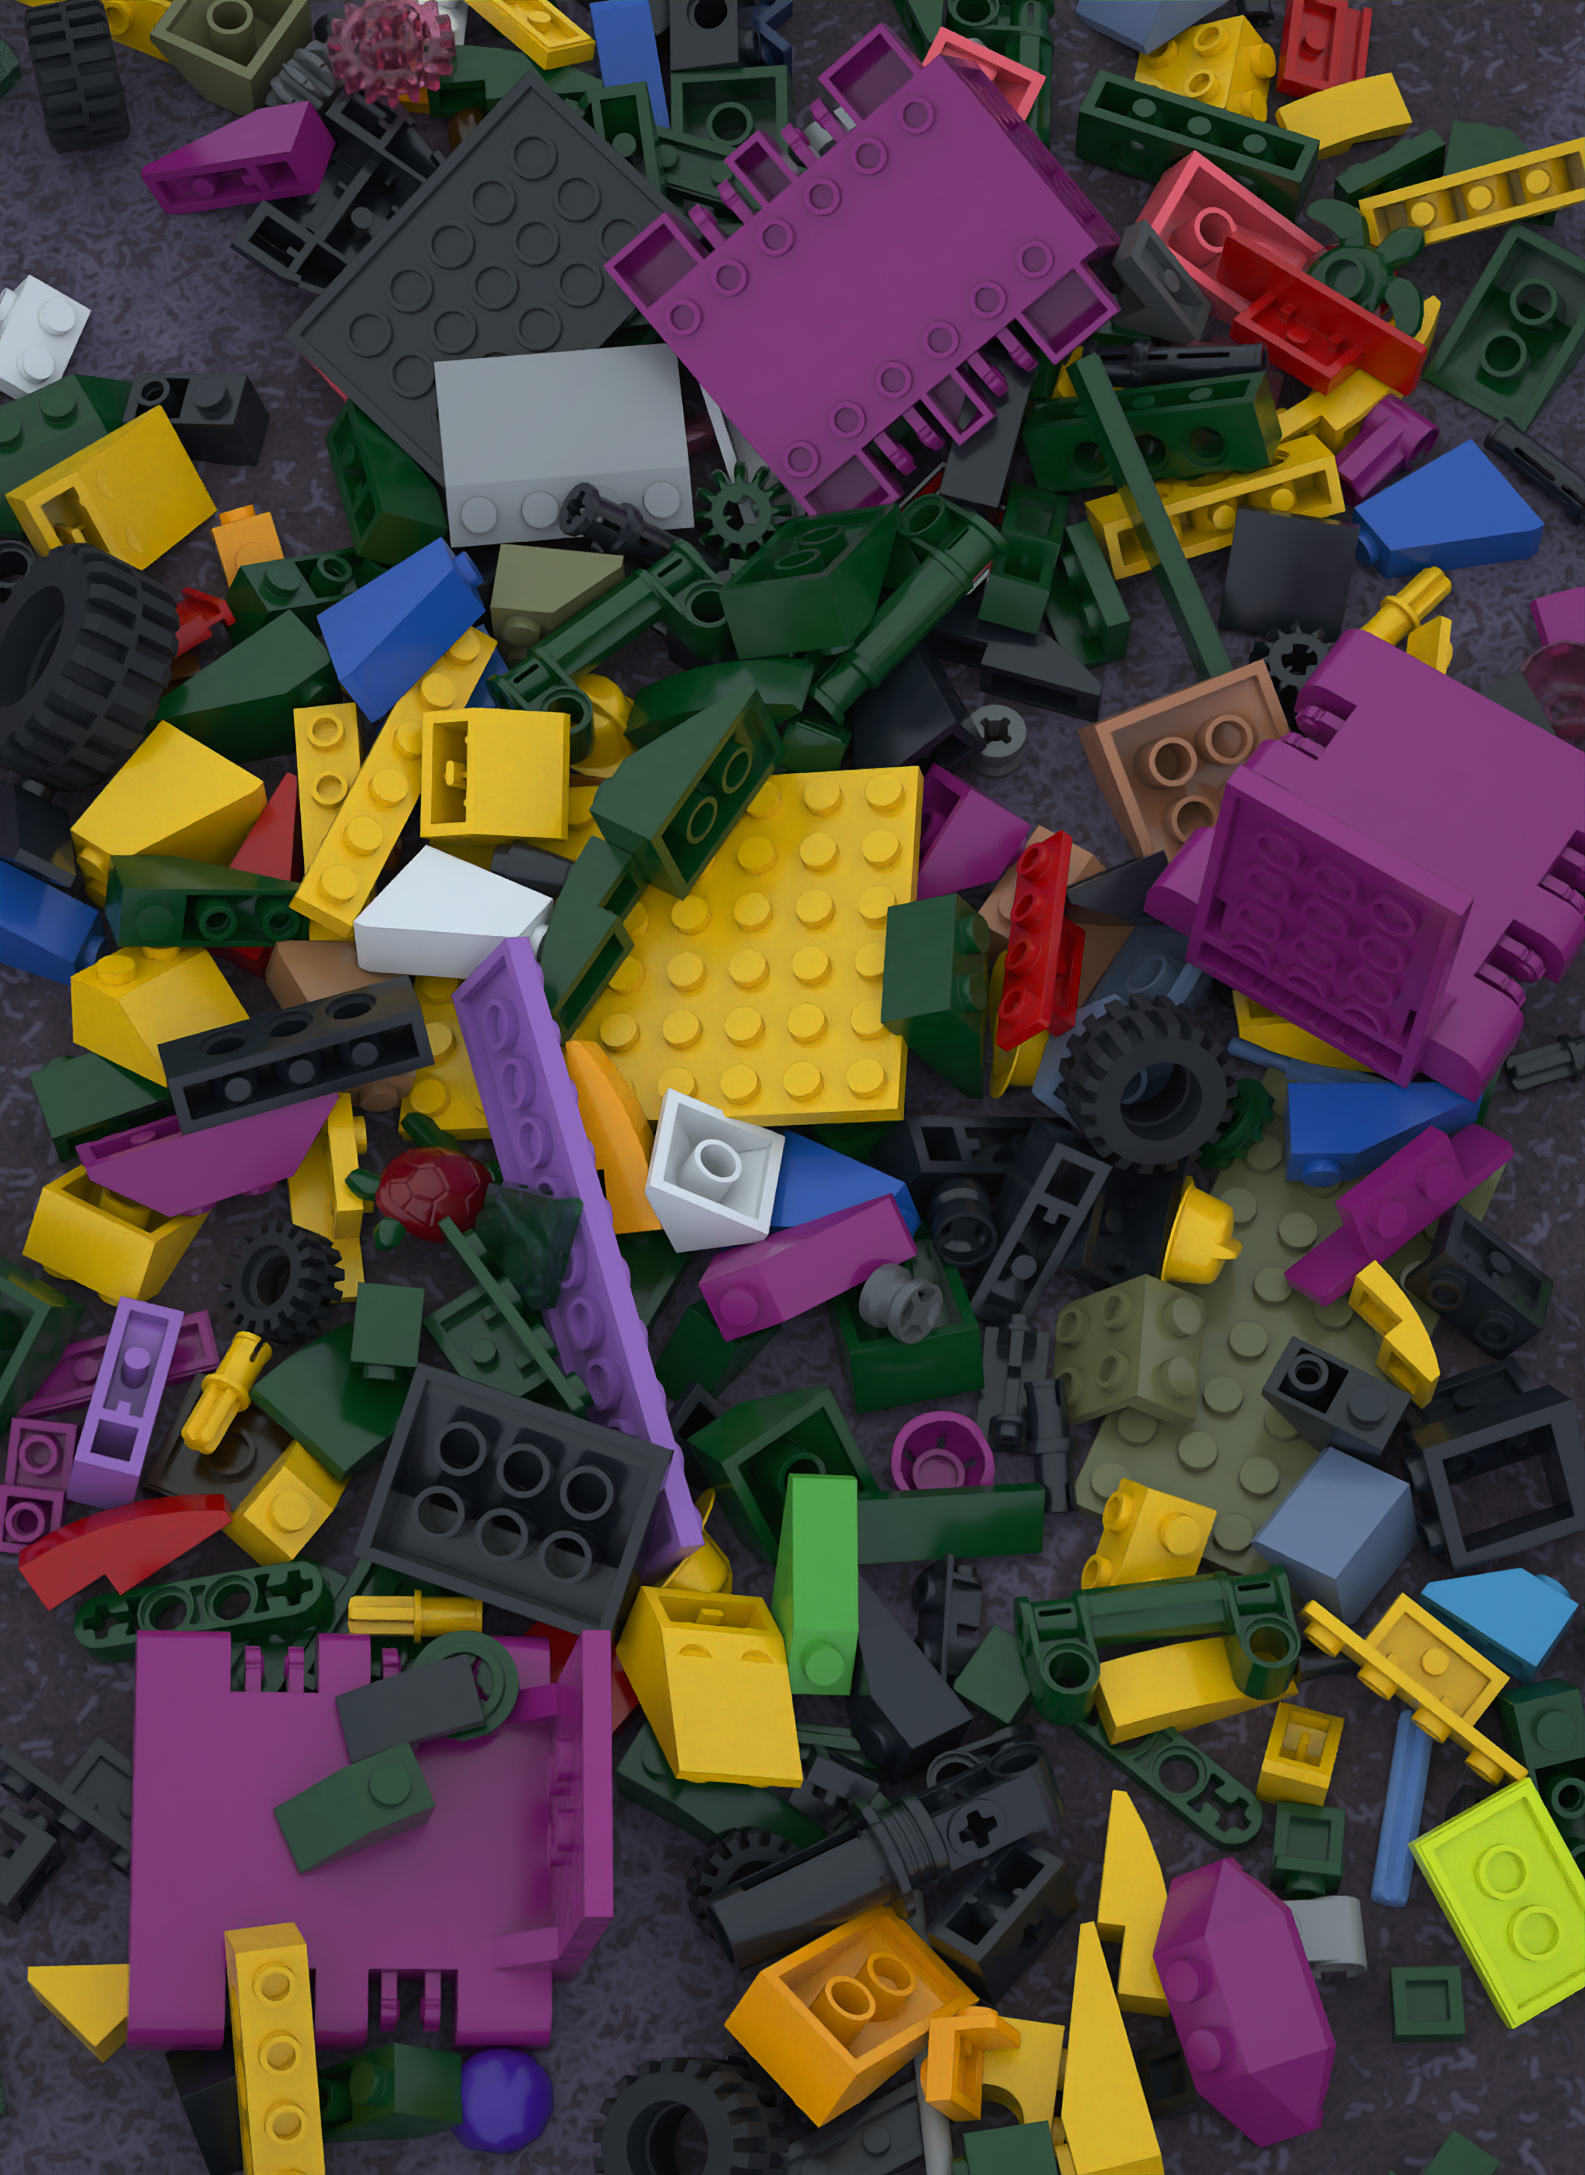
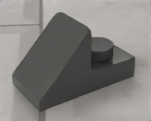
[1110,219,1213,346]

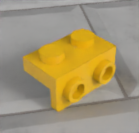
[1081,1478,1217,1589]

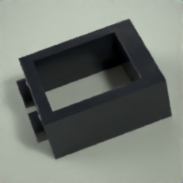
[1400,1384,1585,1573]

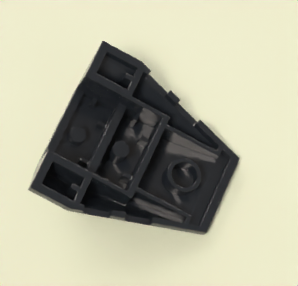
[230,72,446,295]

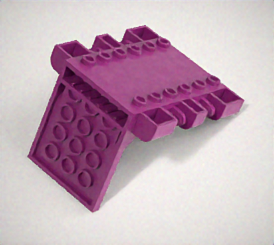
[603,22,1122,516]
[1143,629,1585,1103]
[126,1630,614,2051]

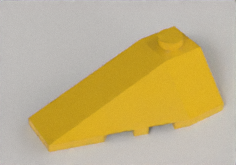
[1054,1921,1165,2175]

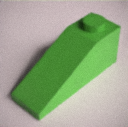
[770,1473,859,1695]

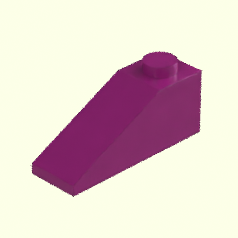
[140,101,336,215]
[698,1193,918,1342]

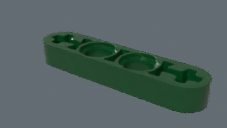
[73,1561,333,1663]
[1053,1678,1263,1852]

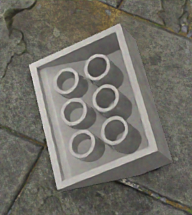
[434,343,694,548]

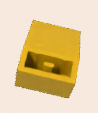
[5,405,218,571]
[615,1586,803,1788]

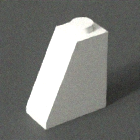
[353,845,554,979]

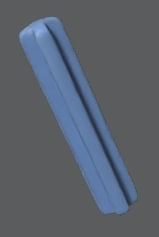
[1370,1709,1433,1907]

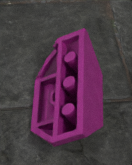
[75,1092,339,1217]
[1152,1857,1336,2148]

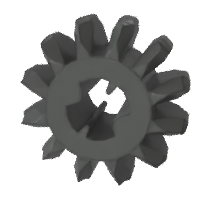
[265,40,361,120]

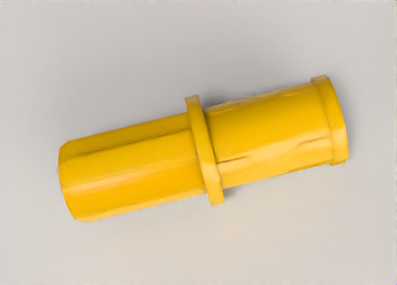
[1360,566,1452,646]
[181,1331,273,1455]
[348,1590,482,1643]

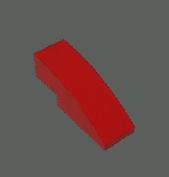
[18,1494,232,1611]

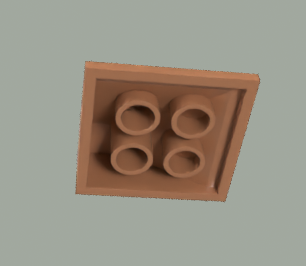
[1076,659,1291,863]

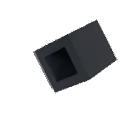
[122,373,270,466]
[1261,1336,1412,1470]

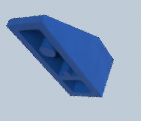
[1283,1082,1484,1187]

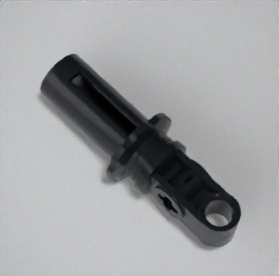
[702,1742,1066,1974]

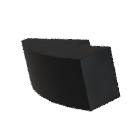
[929,595,1103,723]
[1064,850,1169,926]

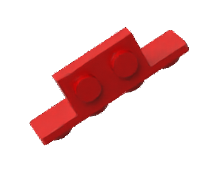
[1216,231,1427,396]
[996,830,1086,1052]

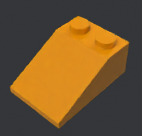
[724,1905,980,2128]

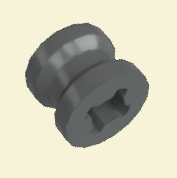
[966,704,1027,779]
[859,1262,943,1344]

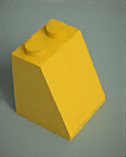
[70,720,268,910]

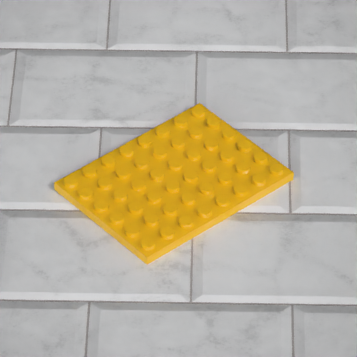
[398,766,924,1140]

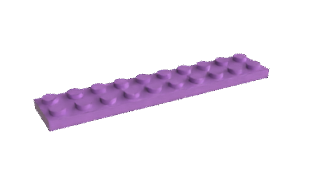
[451,937,705,1593]

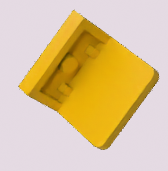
[1134,15,1276,122]

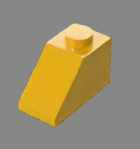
[221,1439,352,1566]

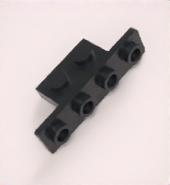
[1063,1156,1187,1292]
[0,1737,133,1880]

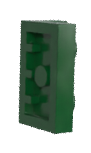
[1043,521,1131,669]

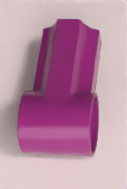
[1335,393,1440,507]

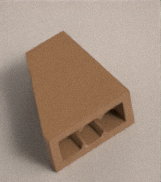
[265,940,416,1112]

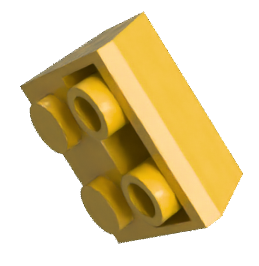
[420,708,570,847]

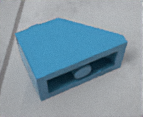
[1418,1568,1579,1685]

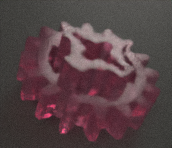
[327,0,456,107]

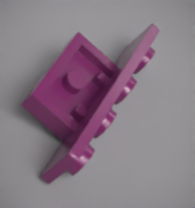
[1284,1123,1514,1306]

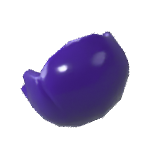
[449,2047,554,2155]

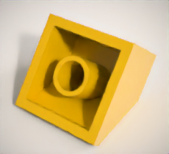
[70,947,250,1088]
[22,1165,212,1307]

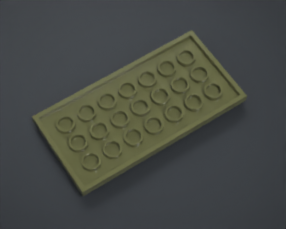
[1067,1066,1507,1607]

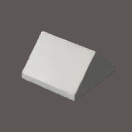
[644,1088,785,1253]

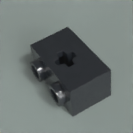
[925,1837,1079,2006]

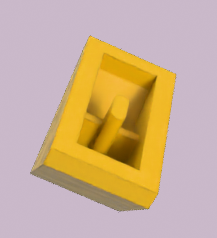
[1255,1701,1345,1806]
[28,1964,128,2063]

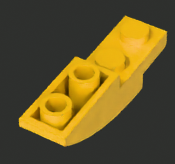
[1276,295,1441,456]

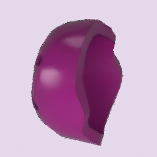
[889,1411,995,1491]

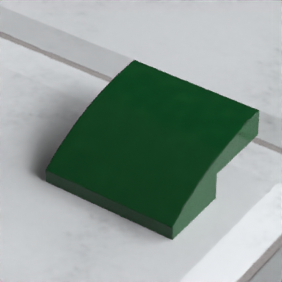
[248,1321,412,1481]

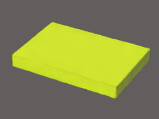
[1407,1777,1585,2029]

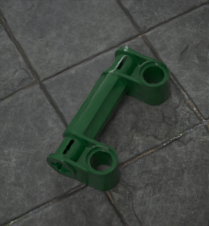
[945,0,1055,152]
[789,493,1010,727]
[485,539,735,765]
[1013,1564,1301,1726]

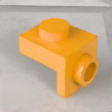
[209,504,284,589]
[920,2006,1021,2122]

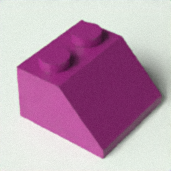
[917,762,1032,901]

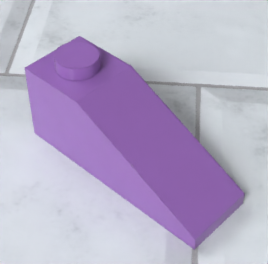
[66,1296,184,1510]

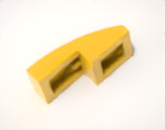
[1274,73,1412,160]
[1348,1260,1440,1409]

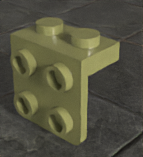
[1053,1274,1204,1427]

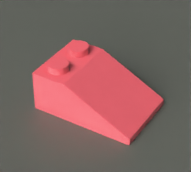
[1112,150,1324,325]

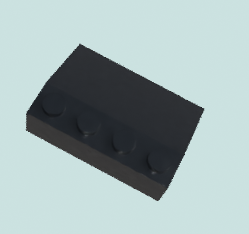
[353,1362,674,1644]

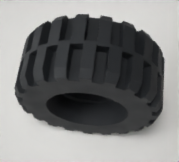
[0,542,180,793]

